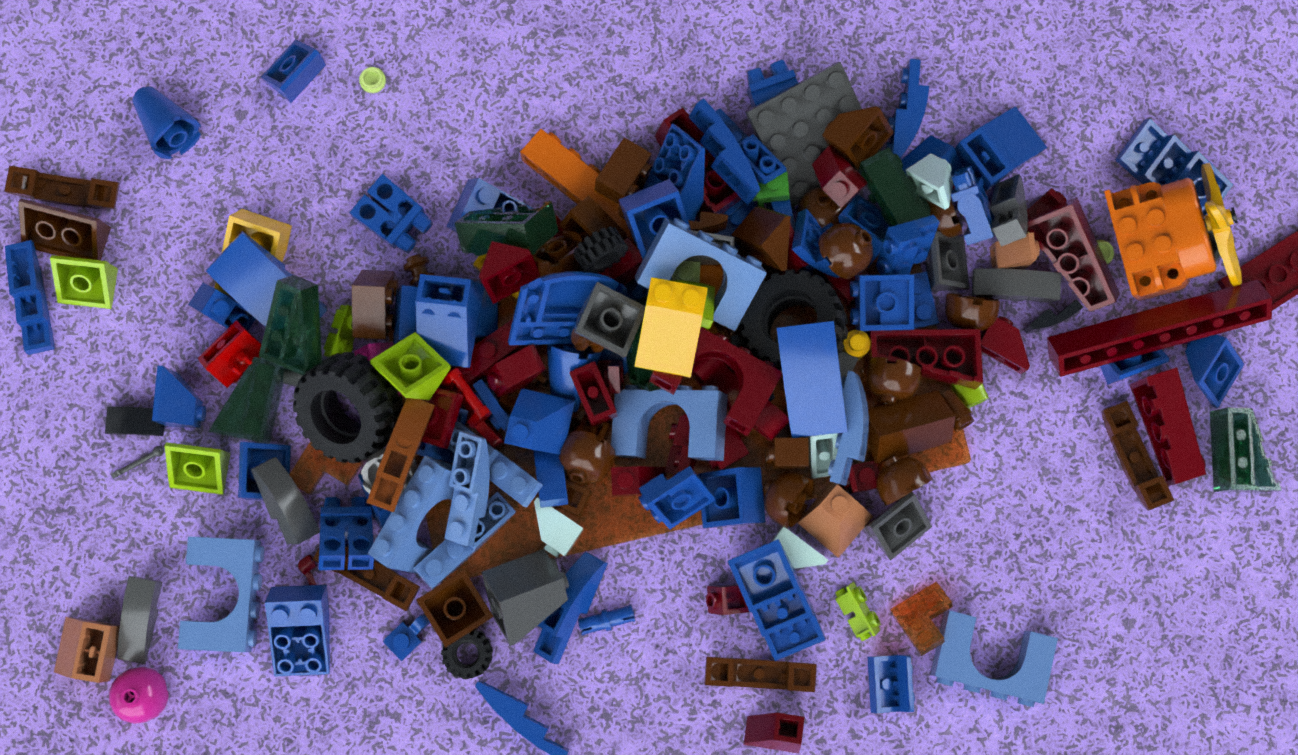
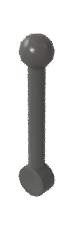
[110,446,164,479]

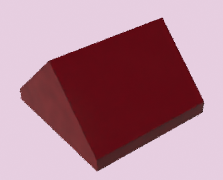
[479,241,541,304]

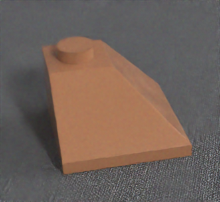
[797,482,873,558]

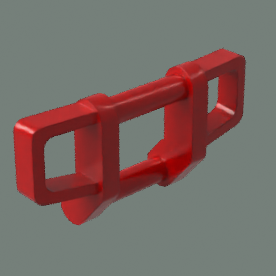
[440,368,505,448]

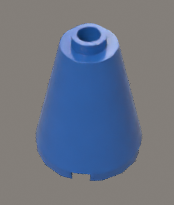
[132,86,201,159]
[547,344,602,412]

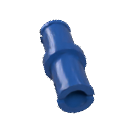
[578,604,636,636]

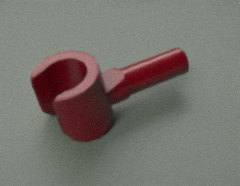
[298,555,317,585]

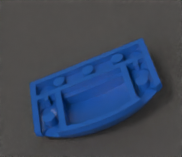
[508,271,627,345]

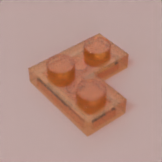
[289,441,363,495]
[890,581,953,656]

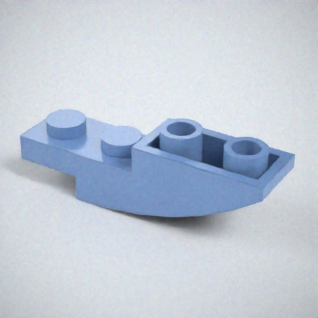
[828,370,869,486]
[448,421,543,508]
[444,431,490,547]
[414,492,516,589]

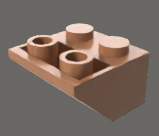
[54,617,120,683]

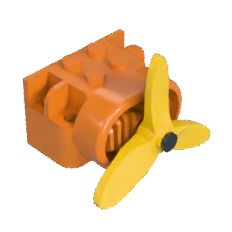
[1104,163,1242,301]

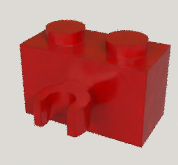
[197,320,267,388]

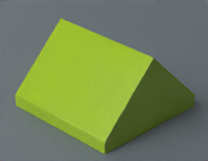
[50,255,118,309]
[370,332,451,400]
[164,442,231,495]

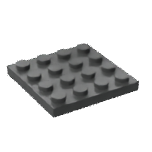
[745,62,884,207]

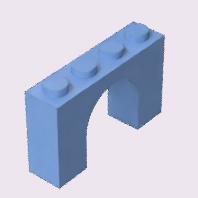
[634,218,767,331]
[611,385,728,461]
[368,456,454,573]
[178,536,265,653]
[930,610,1058,707]

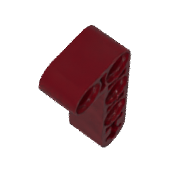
[691,359,789,442]

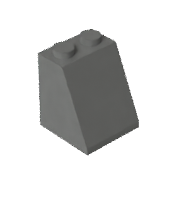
[482,549,569,646]

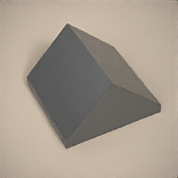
[925,231,970,292]
[574,282,646,358]
[864,492,932,561]

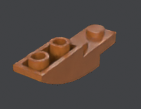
[366,398,435,512]

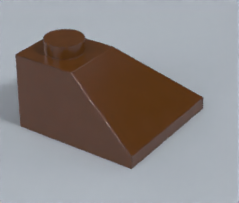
[822,106,894,173]

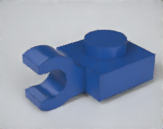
[383,614,430,661]

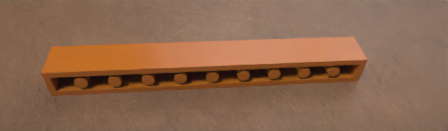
[520,129,723,298]

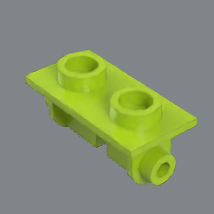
[322,305,355,357]
[835,582,881,641]

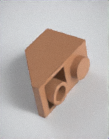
[989,232,1040,270]

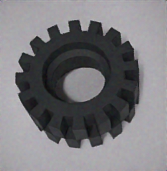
[573,227,628,274]
[441,629,493,679]

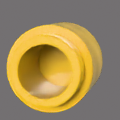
[842,330,870,360]

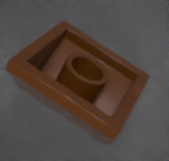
[731,206,791,271]
[416,570,494,648]

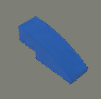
[533,450,568,508]

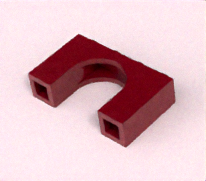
[649,327,782,436]

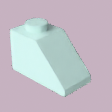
[906,153,953,210]
[805,433,838,479]
[534,497,584,558]
[771,527,828,569]

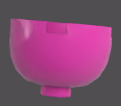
[109,667,169,724]

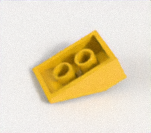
[214,209,292,295]
[634,277,708,378]

